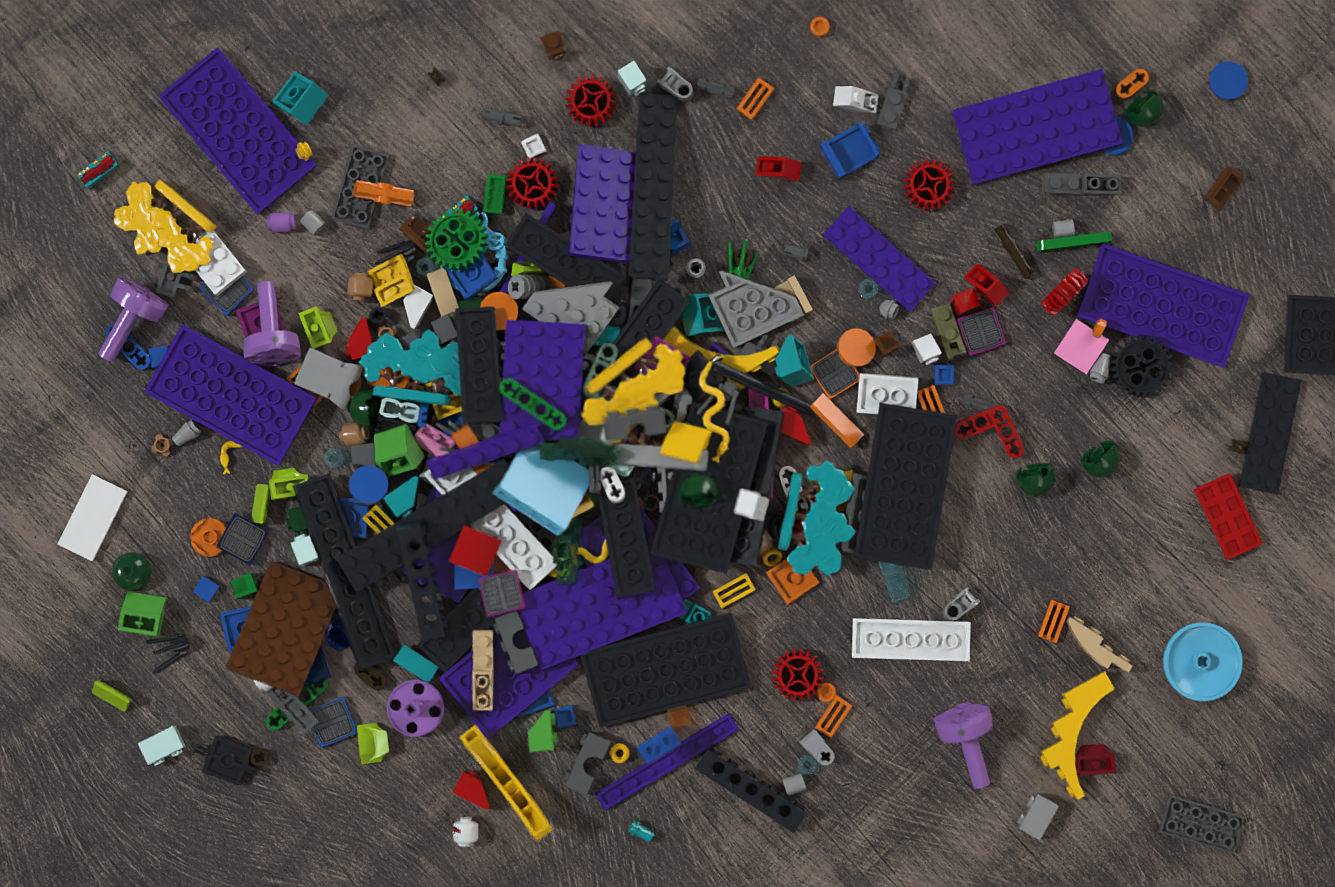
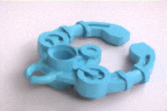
[440,212,509,292]

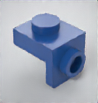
[670,219,691,254]

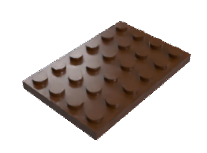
[226,561,336,697]

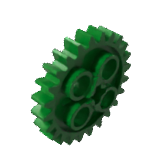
[425,209,489,272]

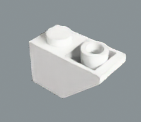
[833,86,878,114]
[912,334,941,365]

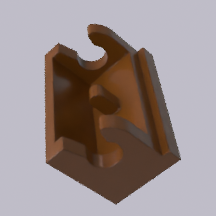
[1203,165,1243,211]
[399,214,443,256]

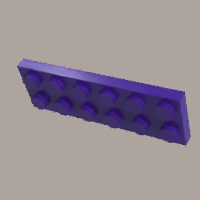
[823,206,935,312]

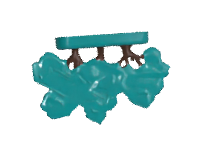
[359,329,461,406]
[778,460,856,576]

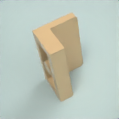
[774,275,813,322]

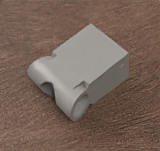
[294,348,364,411]

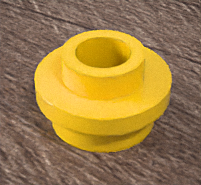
[296,142,312,161]
[610,744,630,763]

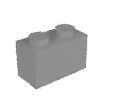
[1017,793,1059,840]

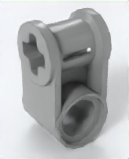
[657,67,693,102]
[943,586,980,621]
[800,729,834,766]

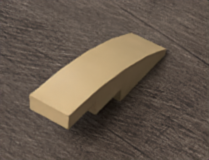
[427,269,459,317]

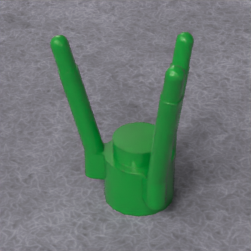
[728,239,759,280]

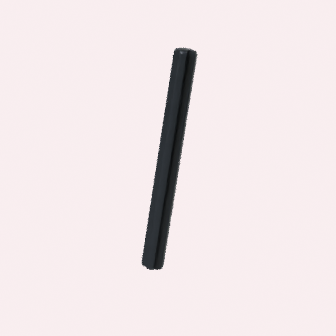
[712,361,814,416]

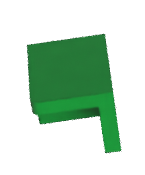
[231,573,259,599]

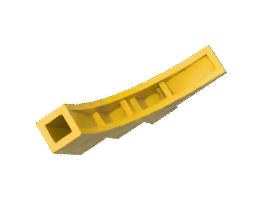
[664,325,780,390]
[1040,671,1115,800]
[460,725,553,842]

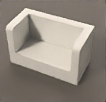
[735,489,769,521]

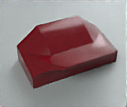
[1075,744,1116,776]

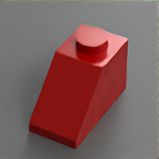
[755,156,802,181]
[964,264,1009,307]
[949,288,981,317]
[345,317,373,361]
[781,406,811,446]
[453,770,490,810]

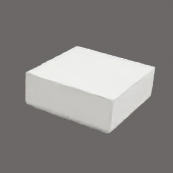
[521,134,547,159]

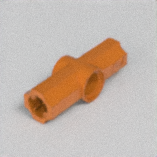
[353,180,414,207]

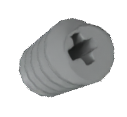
[508,274,550,299]

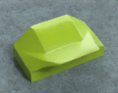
[298,306,338,350]
[269,468,309,500]
[357,723,389,764]

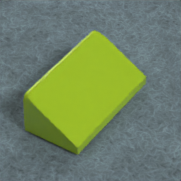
[511,262,547,277]
[251,484,270,524]
[92,680,132,712]

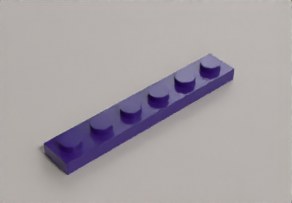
[427,422,544,480]

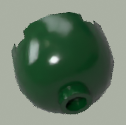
[1124,89,1164,127]
[347,389,382,429]
[1081,440,1121,478]
[1015,463,1055,498]
[679,472,719,507]
[112,552,152,591]

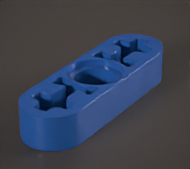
[106,324,151,370]

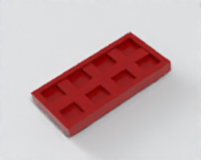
[1193,473,1263,560]

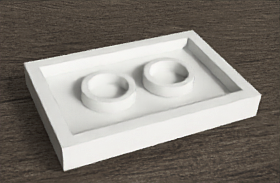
[195,231,247,296]
[856,373,918,414]

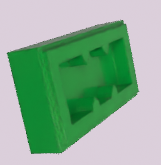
[483,174,507,215]

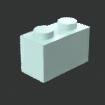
[618,61,647,97]
[291,534,319,566]
[138,726,186,766]

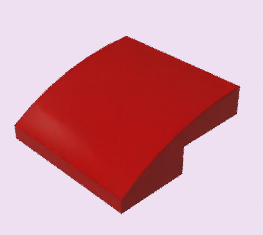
[449,525,502,576]

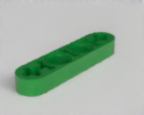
[1036,232,1112,252]
[499,379,566,431]
[266,677,329,730]

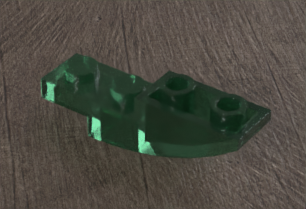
[540,436,620,467]
[553,513,582,586]

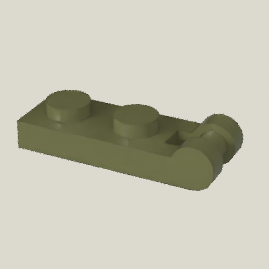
[931,303,967,361]

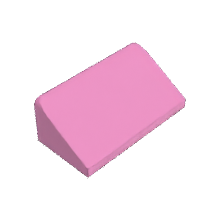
[414,424,456,457]

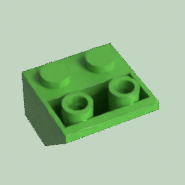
[374,424,425,477]
[118,591,167,636]
[528,709,558,752]

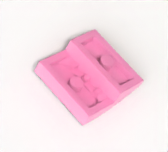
[1054,318,1109,374]

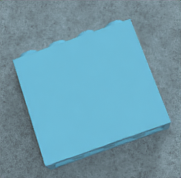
[493,442,590,536]

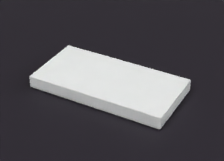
[58,474,128,561]

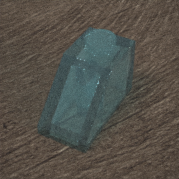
[878,562,911,604]

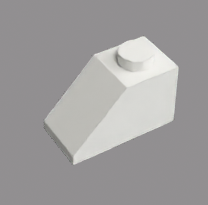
[403,285,434,330]

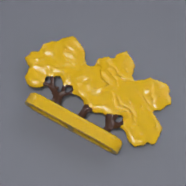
[114,179,217,273]
[582,338,685,443]

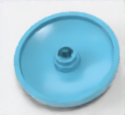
[1163,623,1242,701]

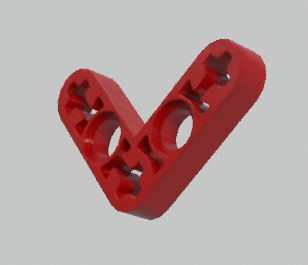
[955,404,1024,458]

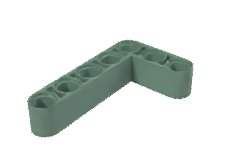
[582,343,674,429]

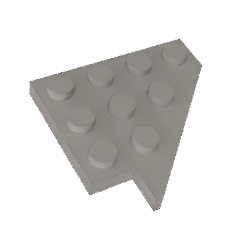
[709,270,804,348]
[522,282,619,354]

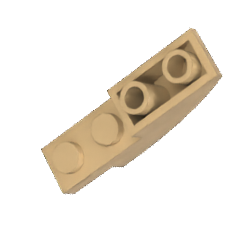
[1066,616,1132,673]
[472,630,494,710]

